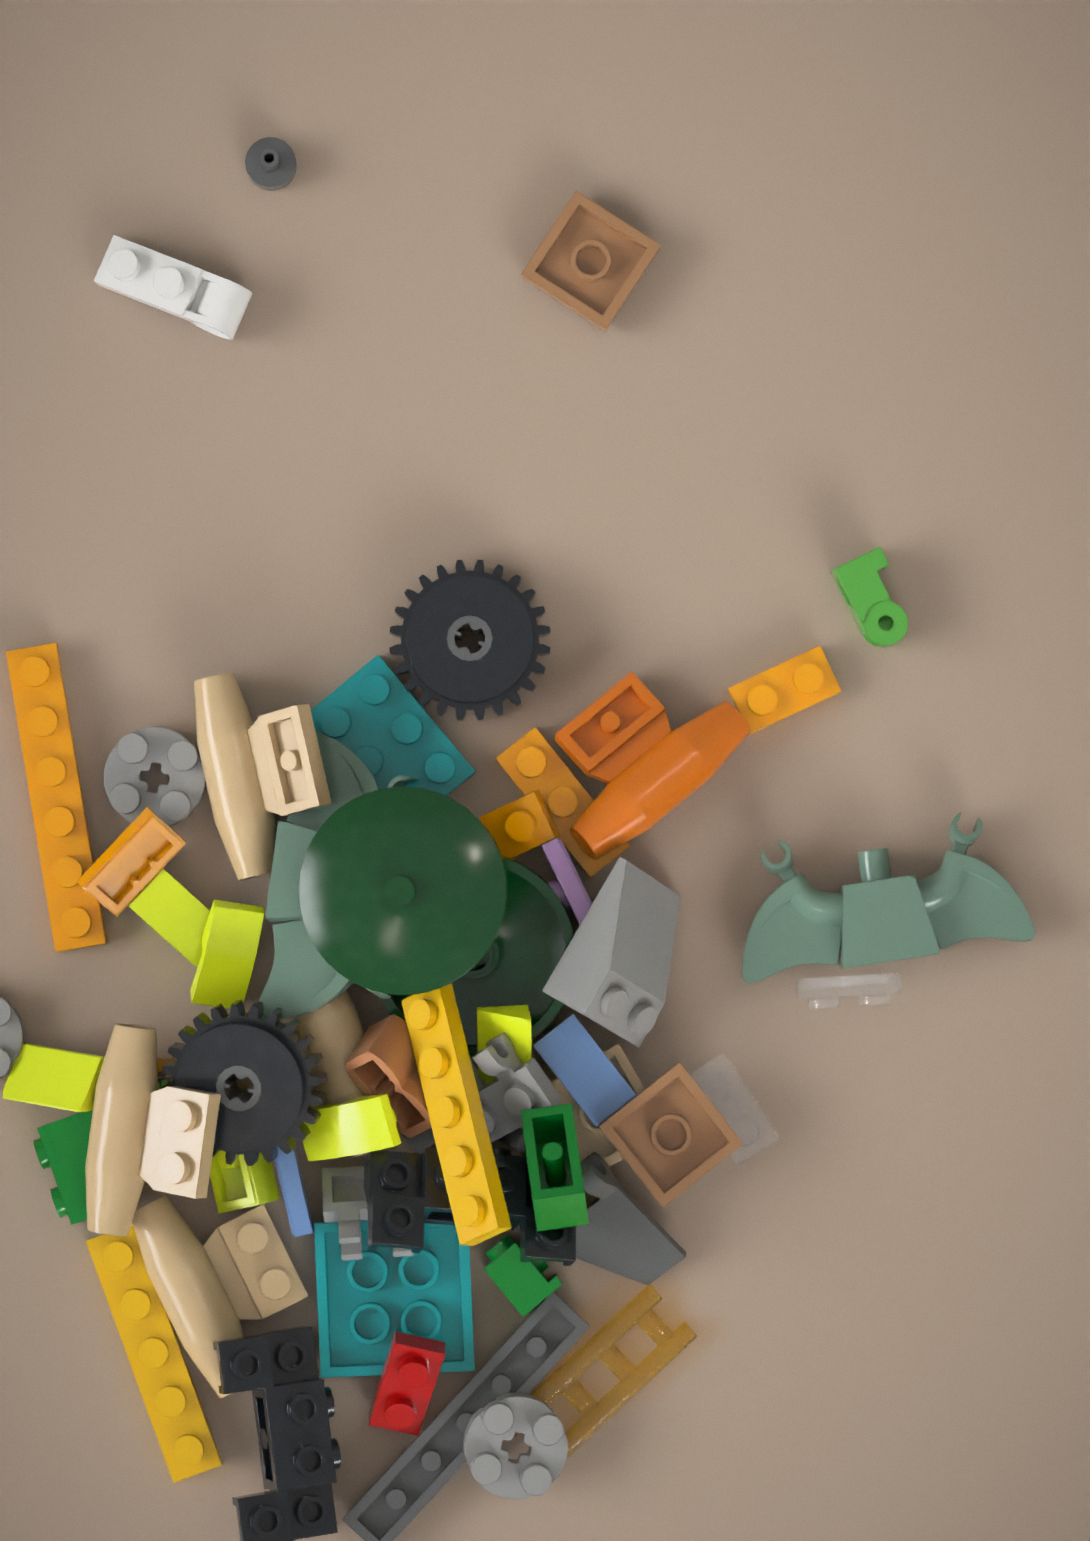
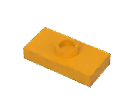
[77,807,187,917]

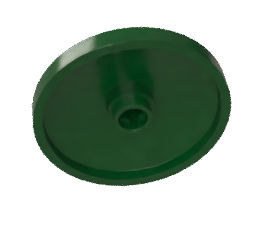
[299,786,508,995]
[380,855,574,1057]

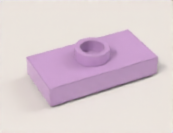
[541,838,592,926]

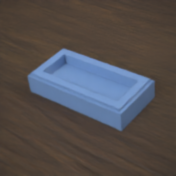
[533,1014,636,1127]
[275,1136,314,1237]

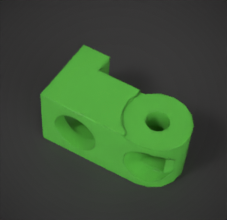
[831,547,908,648]

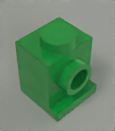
[484,1234,563,1317]

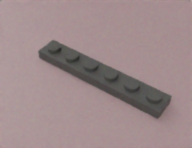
[342,1292,590,1541]

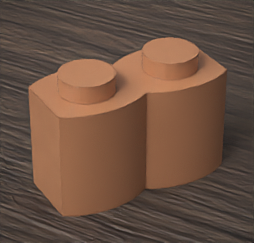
[344,1014,432,1138]

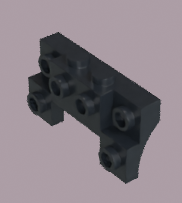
[363,1144,576,1266]
[213,1326,341,1541]

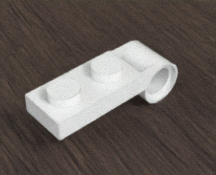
[94,235,253,340]

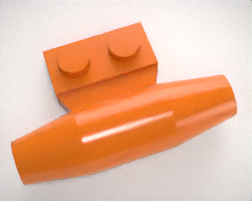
[554,672,750,860]

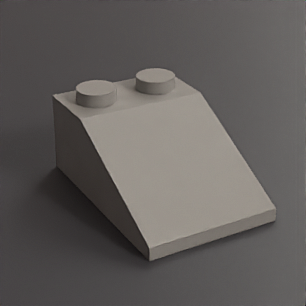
[542,857,681,1048]

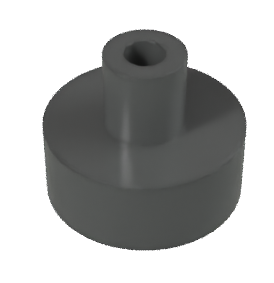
[245,137,297,191]

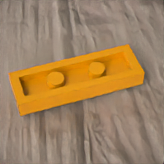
[495,727,630,878]

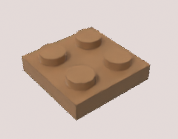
[521,191,661,332]
[599,1062,744,1208]

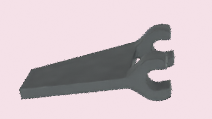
[516,1151,686,1286]

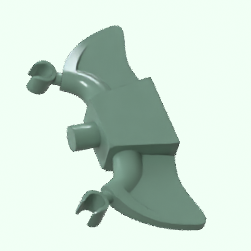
[259,731,419,1021]
[742,812,1035,983]

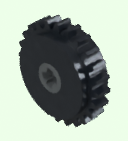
[390,560,550,722]
[162,1000,327,1166]

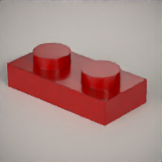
[369,1331,445,1436]

